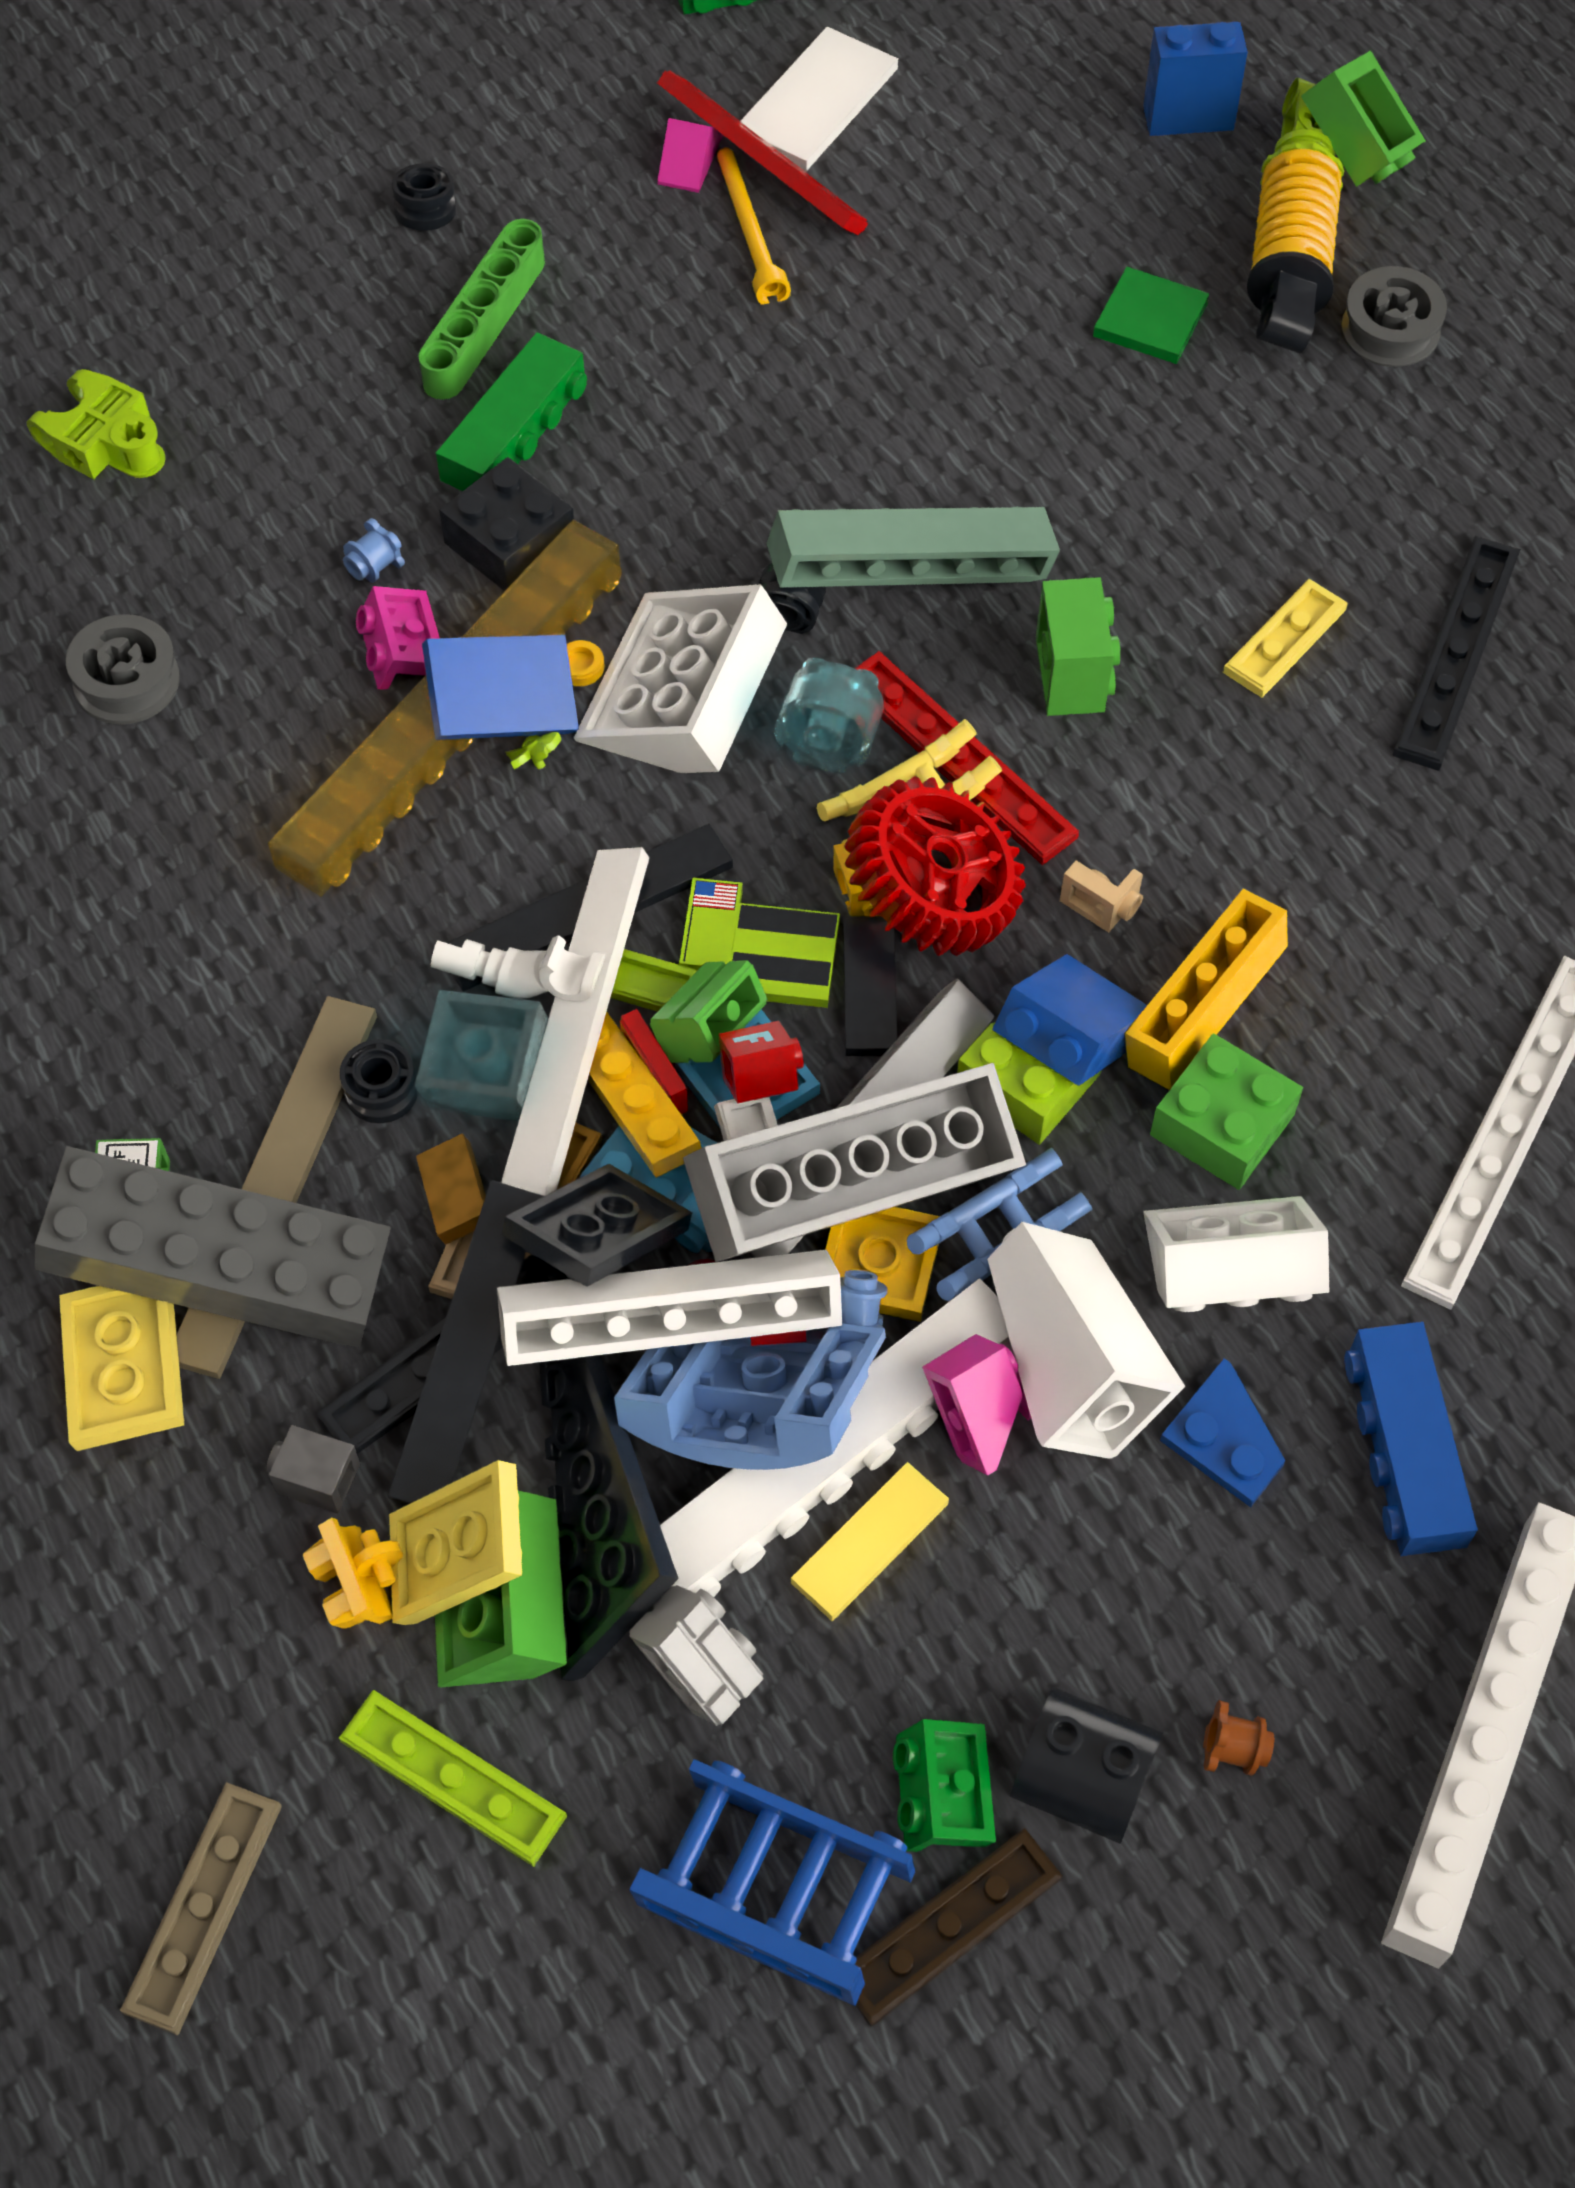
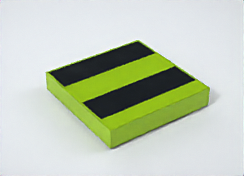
[730,903,840,1008]

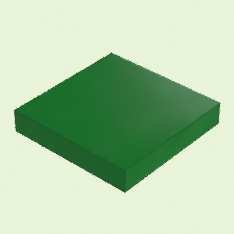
[1093,267,1210,364]

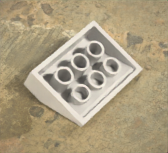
[574,584,787,773]

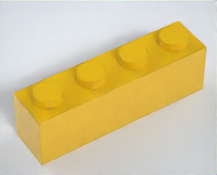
[1125,888,1288,1090]

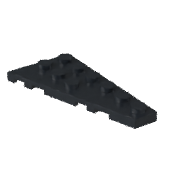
[539,1355,679,1681]

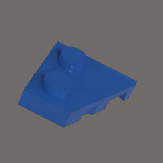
[1160,1358,1285,1507]

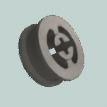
[1341,266,1447,367]
[65,614,180,725]

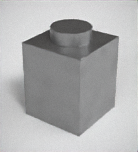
[267,1425,360,1514]

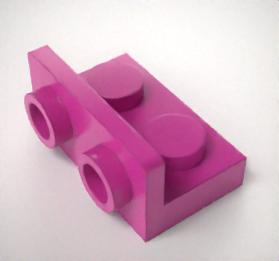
[356,586,440,690]

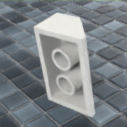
[1144,1196,1329,1312]

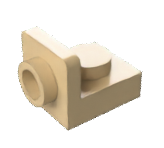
[1060,860,1143,933]

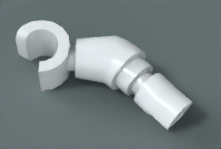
[431,935,606,1002]

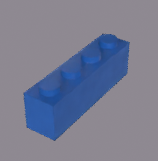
[1344,1322,1478,1556]

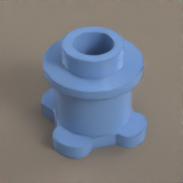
[343,518,405,583]
[840,1270,887,1328]

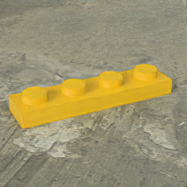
[588,1012,702,1178]

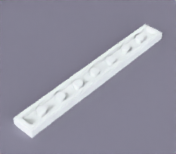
[501,847,649,1196]
[1401,956,1575,1310]

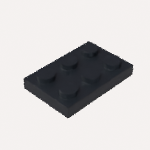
[502,1164,693,1287]

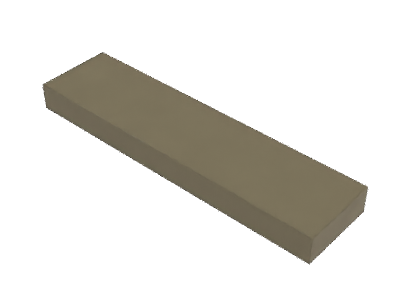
[120,1782,282,2036]

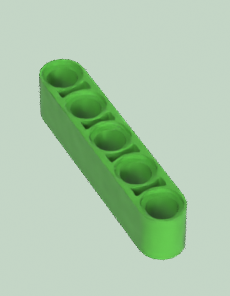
[419,219,545,400]

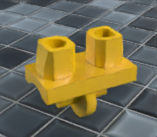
[303,1518,403,1629]

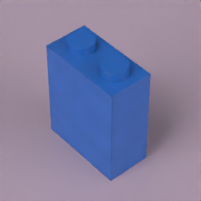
[1143,22,1248,136]
[992,954,1147,1086]

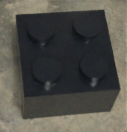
[439,457,576,595]

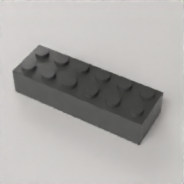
[35,1146,391,1347]

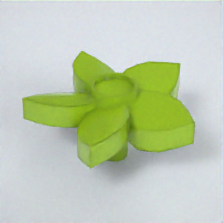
[505,732,562,770]

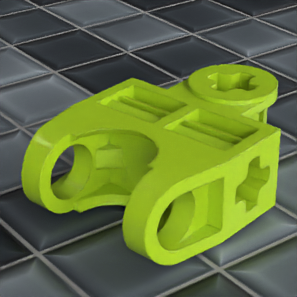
[27,369,165,479]

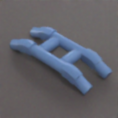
[907,1148,1092,1301]

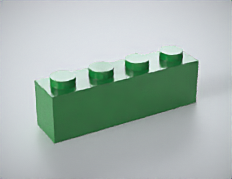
[436,332,587,491]

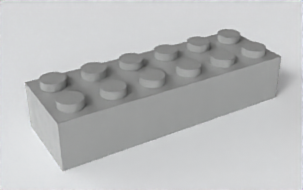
[683,1063,1026,1262]

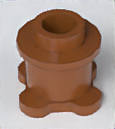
[1203,1700,1275,1776]

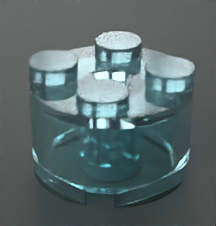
[774,657,884,774]

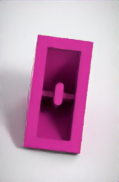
[658,118,723,193]

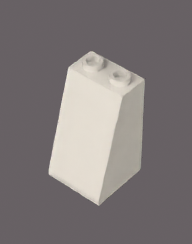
[987,1222,1185,1459]

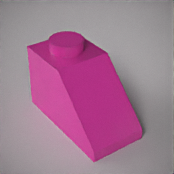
[922,1334,1023,1476]

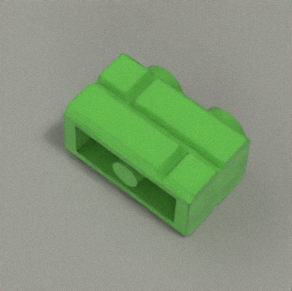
[650,960,767,1063]

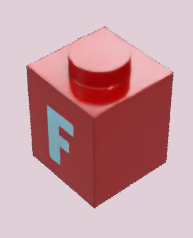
[718,1021,804,1104]

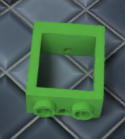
[1301,51,1425,187]

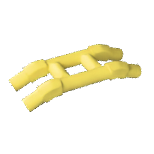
[817,719,1002,843]

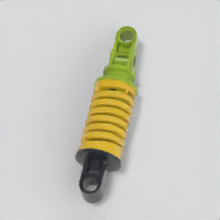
[1247,77,1344,354]

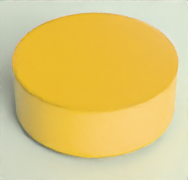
[567,640,605,686]

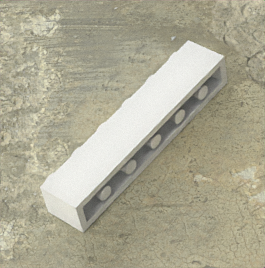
[497,1250,842,1366]

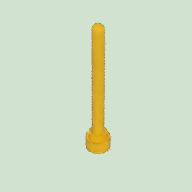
[717,147,791,305]

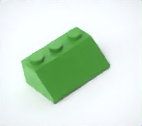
[435,1490,567,1687]

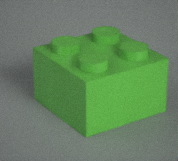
[1036,577,1120,716]
[1150,1033,1303,1190]

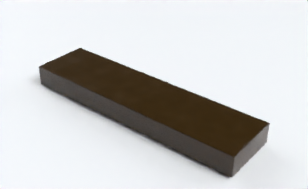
[855,1828,1062,2027]

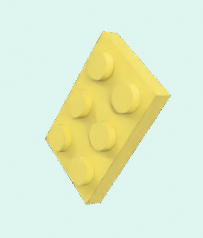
[59,1286,184,1451]
[389,1460,522,1625]

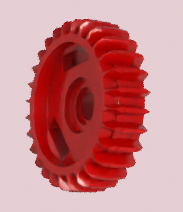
[844,776,1026,957]

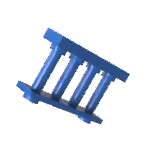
[629,1759,915,2006]

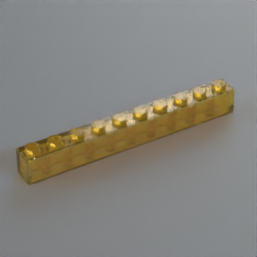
[268,519,622,897]

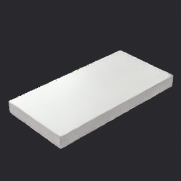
[741,27,898,171]

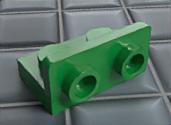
[893,1719,996,1852]

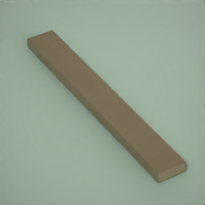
[177,996,377,1379]

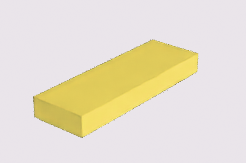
[1223,579,1348,698]
[791,1462,949,1621]

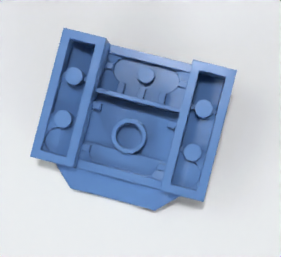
[614,1323,886,1470]

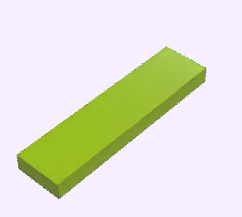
[339,1690,567,1867]

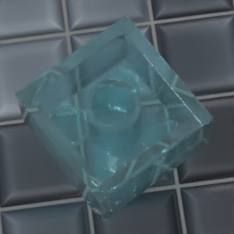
[415,990,548,1121]

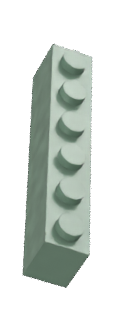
[766,507,1060,588]

